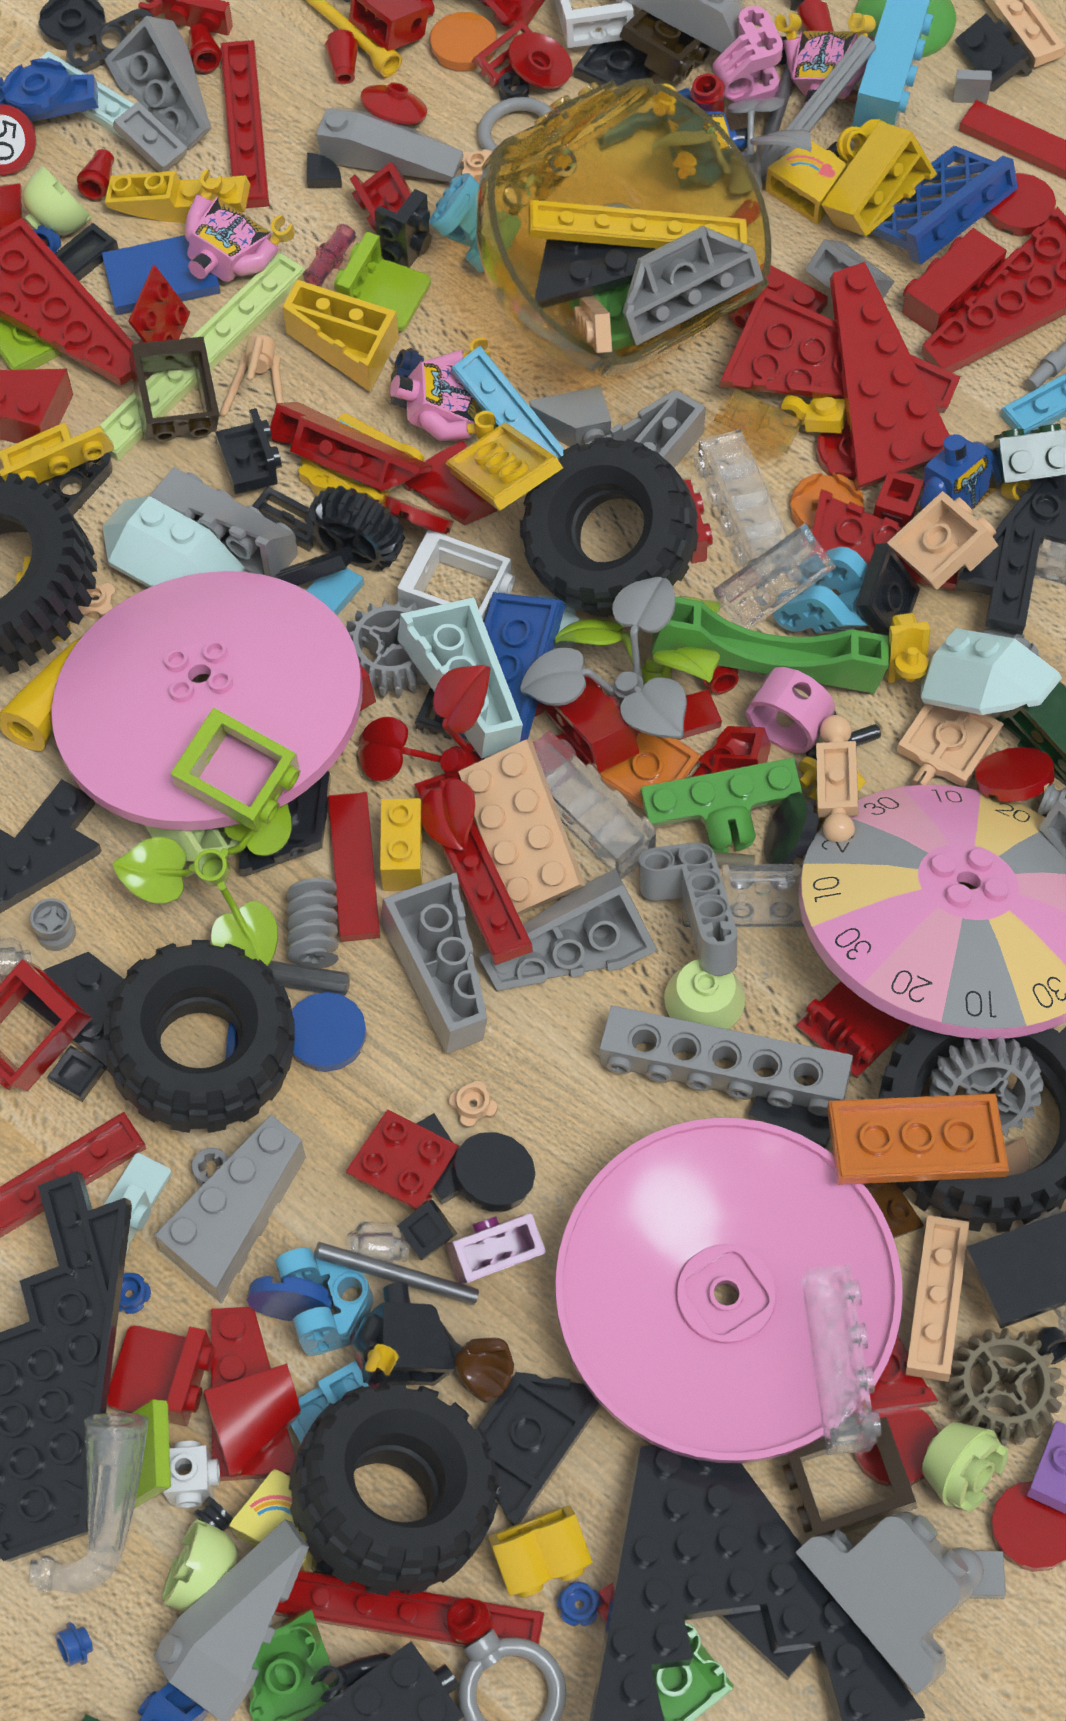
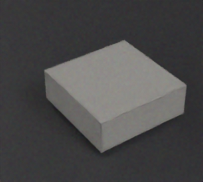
[953,69,992,104]

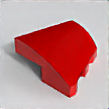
[402,440,498,526]
[692,726,771,809]
[204,1363,301,1479]

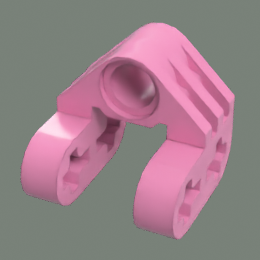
[712,6,783,102]

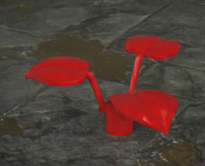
[357,665,490,851]

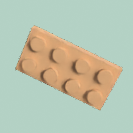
[458,739,585,916]

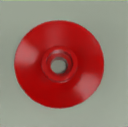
[508,32,572,89]
[360,83,427,125]

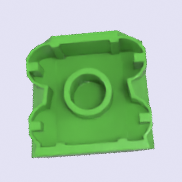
[248,1609,341,1721]
[652,1623,734,1721]

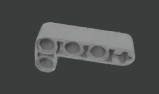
[639,843,737,976]

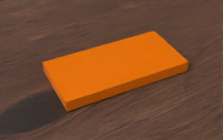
[827,1094,1009,1185]

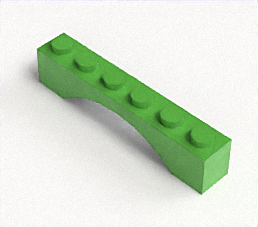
[651,597,889,694]

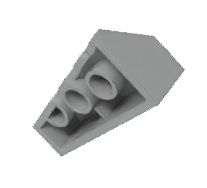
[150,467,298,577]

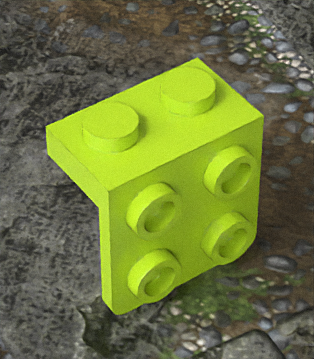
[334,231,431,332]

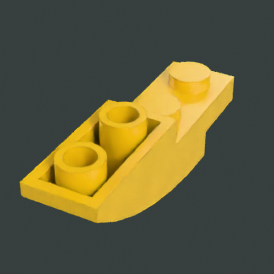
[105,171,250,223]

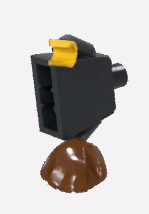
[352,1282,514,1403]

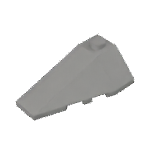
[104,16,211,150]
[316,107,464,182]

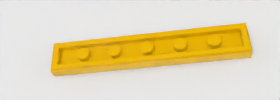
[528,200,748,249]

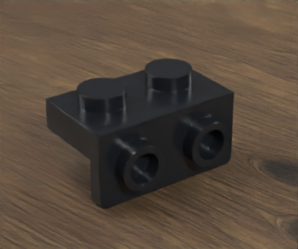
[954,13,1032,91]
[374,189,432,268]
[215,408,282,494]

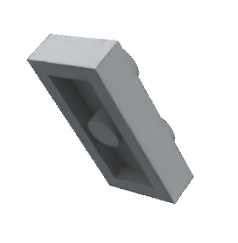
[113,101,187,172]

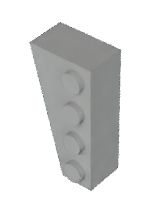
[381,872,487,1054]
[155,1115,306,1304]

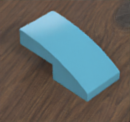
[291,1360,369,1443]

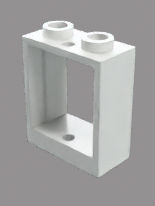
[553,0,634,48]
[397,529,515,622]

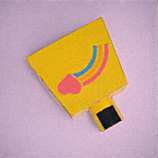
[765,141,847,225]

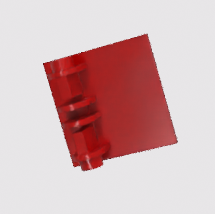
[128,265,190,343]
[796,981,911,1078]
[346,1109,460,1211]

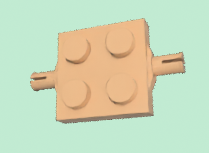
[896,704,1004,788]

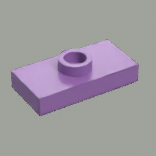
[1027,1420,1066,1513]

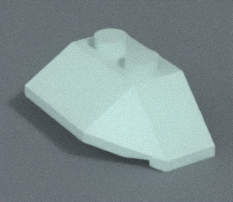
[102,496,245,588]
[920,628,1062,715]

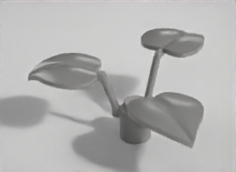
[652,97,812,192]
[520,577,687,739]

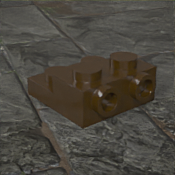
[620,10,711,83]

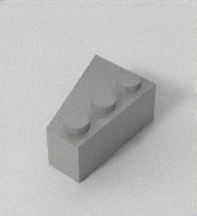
[586,389,706,504]

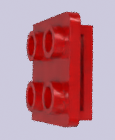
[107,1325,215,1427]

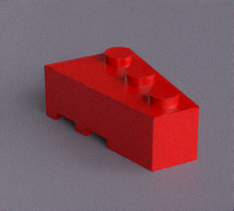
[0,369,74,444]

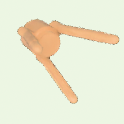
[220,335,283,417]

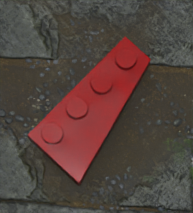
[807,489,959,591]
[211,1307,296,1481]

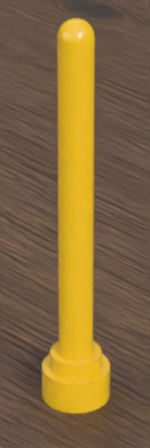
[305,0,402,77]

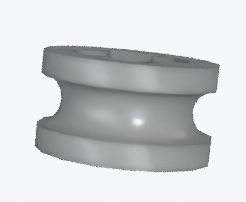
[1037,783,1066,815]
[192,1148,228,1186]

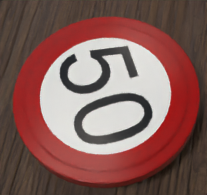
[0,104,37,176]

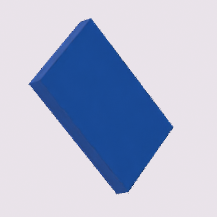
[102,235,221,315]

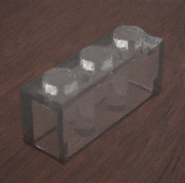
[713,523,836,629]

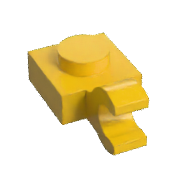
[781,395,847,433]

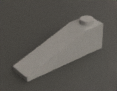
[478,868,657,991]
[154,1520,309,1721]

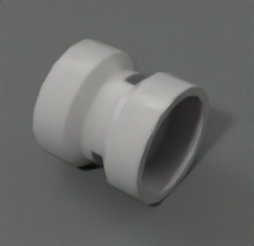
[30,898,76,951]

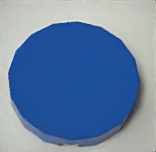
[2,58,72,116]
[292,992,367,1072]
[247,1276,333,1321]

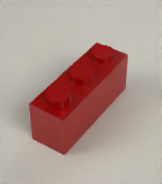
[902,227,1007,334]
[544,677,640,773]

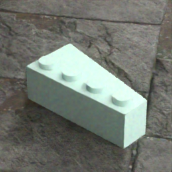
[397,598,523,758]

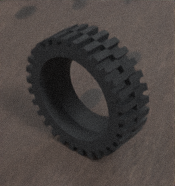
[0,473,97,674]

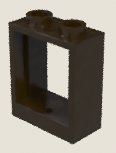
[129,337,219,441]
[782,1417,918,1536]

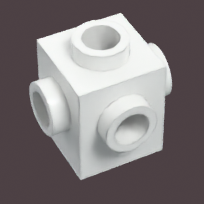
[163,1441,220,1508]

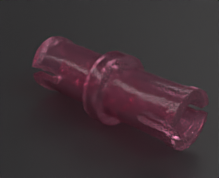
[302,224,357,287]

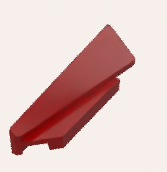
[270,402,432,491]

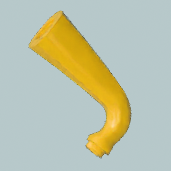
[0,636,82,751]

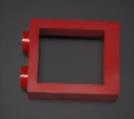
[0,959,92,1092]

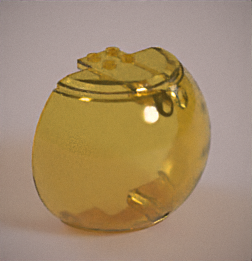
[475,78,772,378]

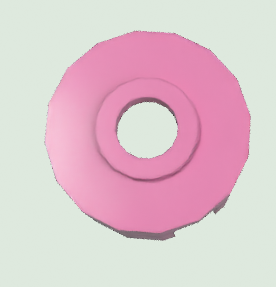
[745,667,835,753]

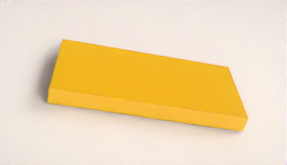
[445,422,563,511]

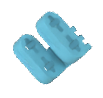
[429,173,518,272]
[773,547,869,633]
[275,1248,373,1356]

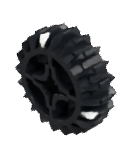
[305,486,406,571]

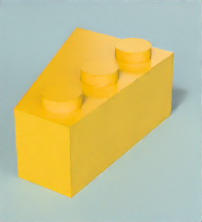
[821,121,937,236]
[282,280,399,392]

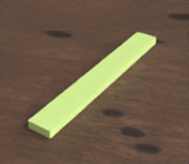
[99,252,307,461]

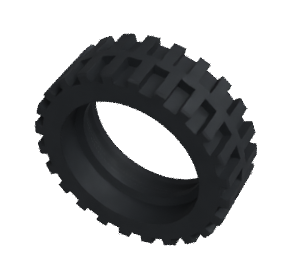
[878,1025,1066,1232]

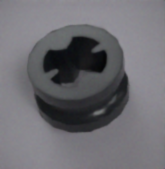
[499,71,529,101]
[193,1497,233,1532]

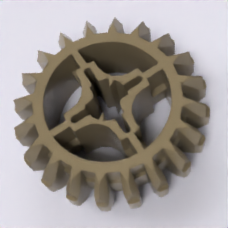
[945,1327,1064,1446]

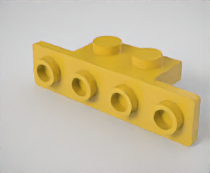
[0,422,114,483]

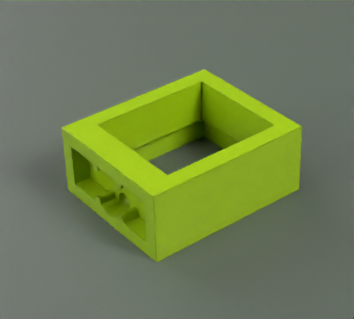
[170,707,301,832]

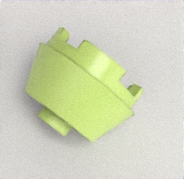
[664,959,745,1029]
[922,1422,1008,1512]

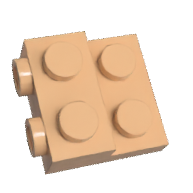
[887,491,998,590]

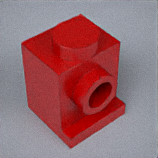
[873,470,924,528]

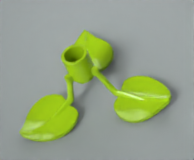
[554,596,721,684]
[113,803,292,966]

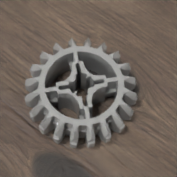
[346,598,428,698]
[929,1037,1043,1137]

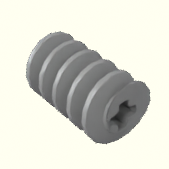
[287,878,339,968]

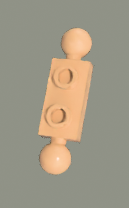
[816,715,859,842]

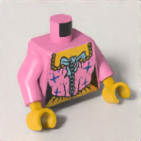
[775,13,876,106]
[185,169,295,282]
[390,337,495,443]

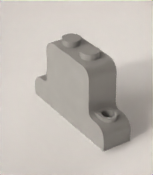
[796,1512,973,1695]

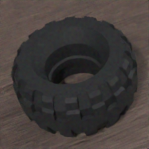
[520,437,699,617]
[104,940,295,1133]
[288,1382,499,1595]

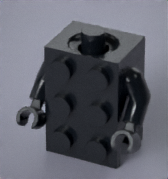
[303,1641,465,1721]

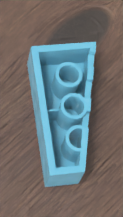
[851,0,933,140]

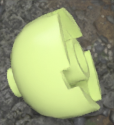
[23,165,92,236]
[162,1519,238,1612]

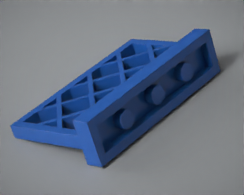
[870,145,1018,265]

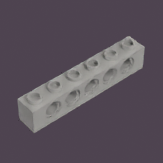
[599,1005,853,1117]

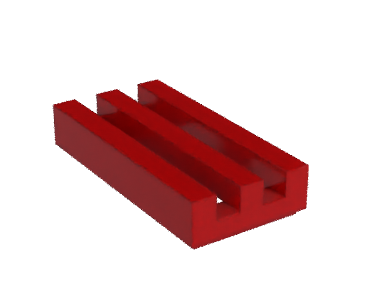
[471,19,532,88]

